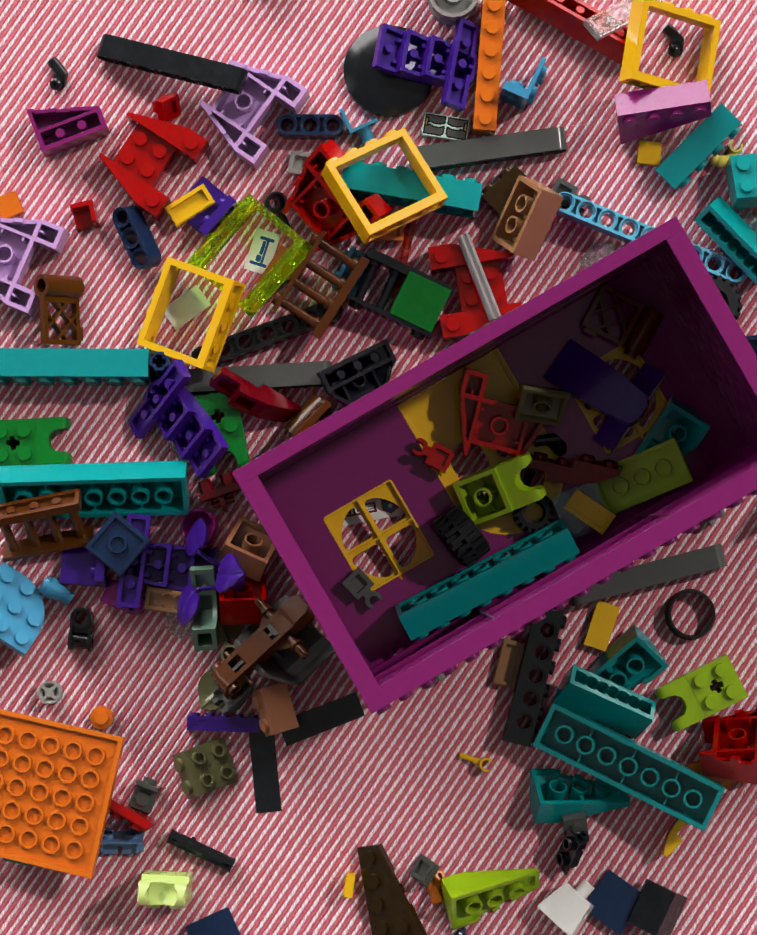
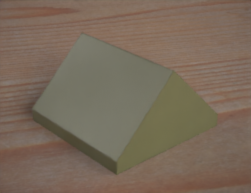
[515,383,570,427]

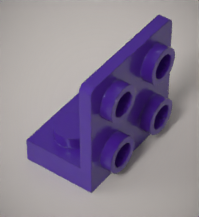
[187,176,238,240]
[60,547,108,587]

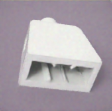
[537,879,595,935]

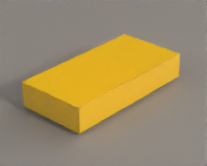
[164,184,216,228]
[564,488,616,535]
[583,600,620,652]

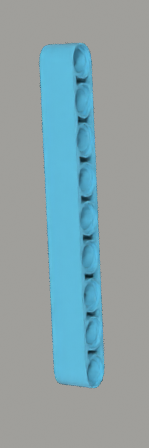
[556,192,746,285]

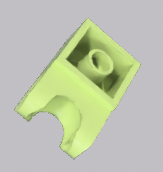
[137,870,193,909]

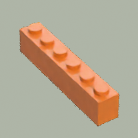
[471,0,506,136]

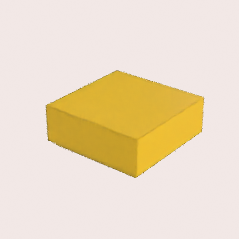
[636,140,662,166]
[343,872,356,898]

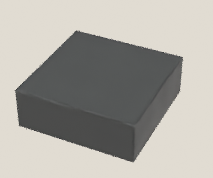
[408,854,440,887]

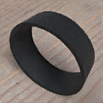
[665,589,716,640]

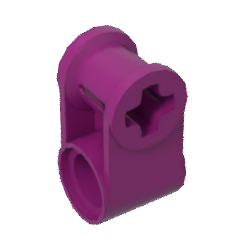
[100,579,145,615]

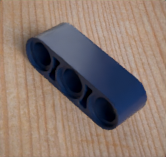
[277,114,344,140]
[112,206,162,269]

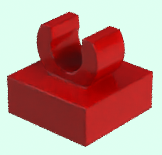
[152,92,181,122]

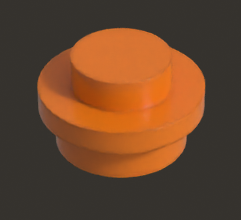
[90,706,114,729]

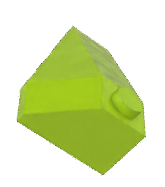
[441,868,539,930]

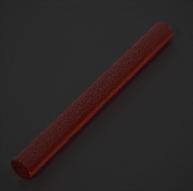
[391,219,417,300]

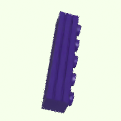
[187,712,261,733]

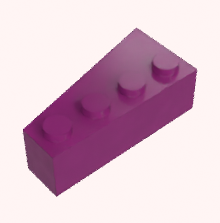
[614,80,712,144]

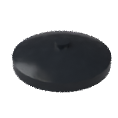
[344,25,433,117]

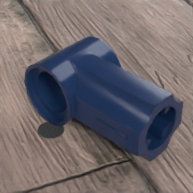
[149,352,172,384]

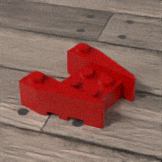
[99,112,209,221]
[282,140,392,252]
[427,244,521,342]
[458,367,544,458]
[699,705,757,784]

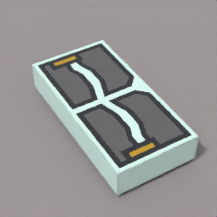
[421,112,470,141]

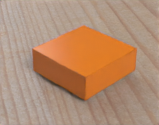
[0,190,25,219]

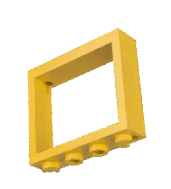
[619,0,721,95]
[321,128,448,245]
[136,256,246,373]

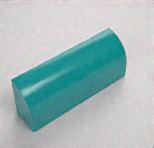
[694,196,757,285]
[553,664,657,739]

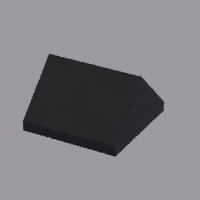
[627,878,688,935]

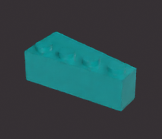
[655,103,742,190]

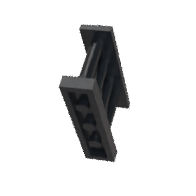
[345,247,454,340]

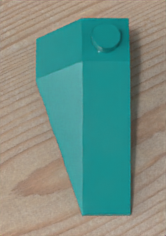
[633,395,711,455]
[588,624,669,690]
[530,769,631,823]

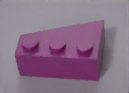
[26,106,110,158]

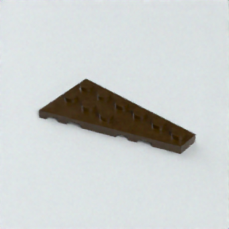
[357,843,427,935]

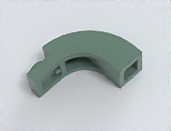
[190,565,220,651]

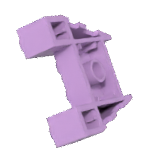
[199,60,310,170]
[0,218,70,318]

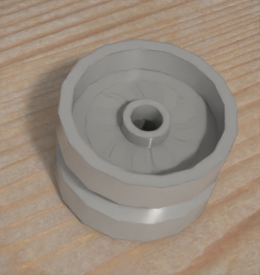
[428,0,478,26]

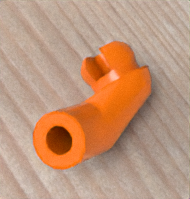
[425,869,445,905]

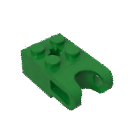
[194,392,250,477]
[0,417,73,466]

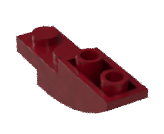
[209,366,301,422]
[527,452,623,484]

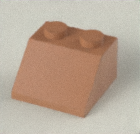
[218,516,276,582]
[252,682,299,737]

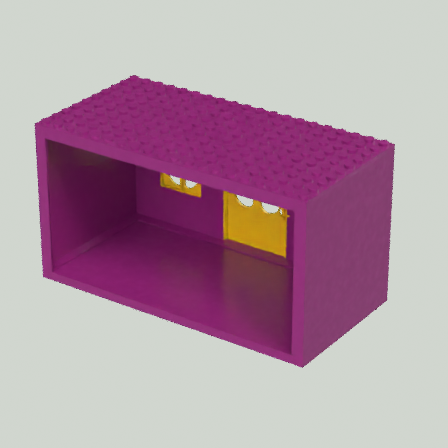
[232,216,757,715]

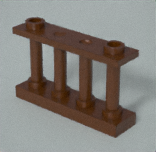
[271,230,370,339]
[0,488,95,562]

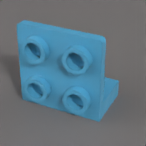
[500,57,548,111]

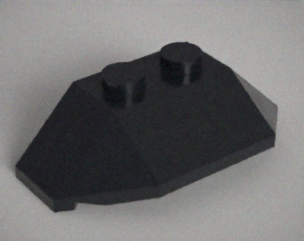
[316,339,397,407]

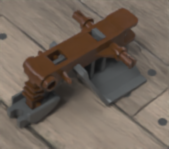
[210,594,335,716]

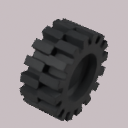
[512,495,555,533]

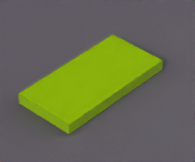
[593,437,694,514]

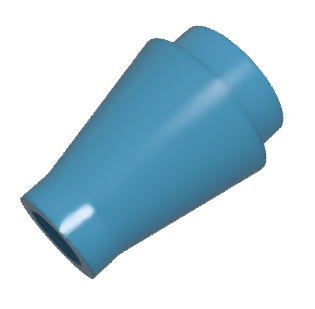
[38,575,74,606]

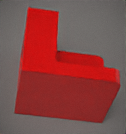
[70,199,100,232]

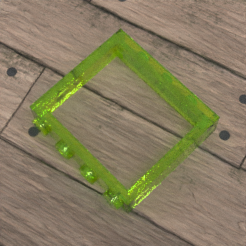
[188,193,311,318]

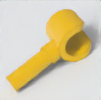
[459,752,493,772]

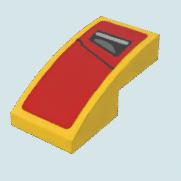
[661,818,687,857]

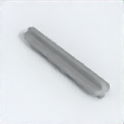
[457,233,501,322]

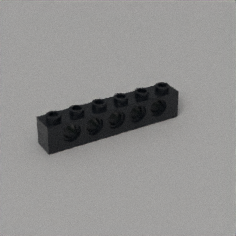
[502,609,567,747]

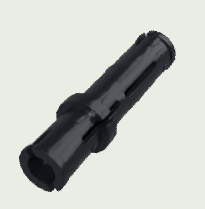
[166,829,236,873]

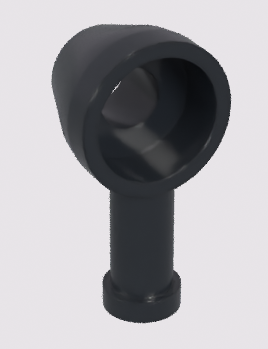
[264,191,293,234]

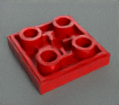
[109,797,156,833]

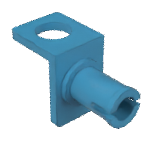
[338,108,378,146]

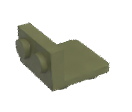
[172,737,238,799]

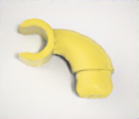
[710,140,743,168]

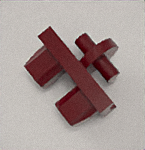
[198,472,241,513]

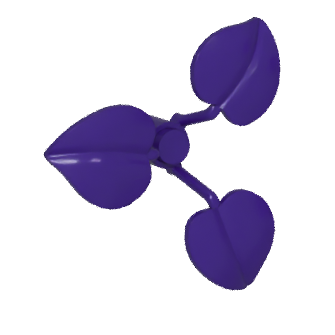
[177,517,246,628]

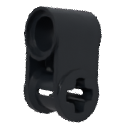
[68,607,94,652]

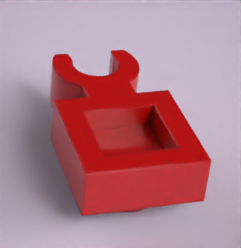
[411,438,455,474]

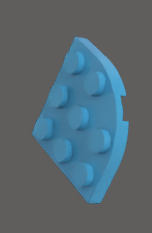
[0,562,45,657]

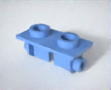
[99,829,144,854]

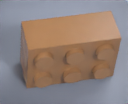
[490,175,564,261]

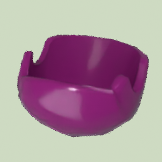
[181,509,219,545]

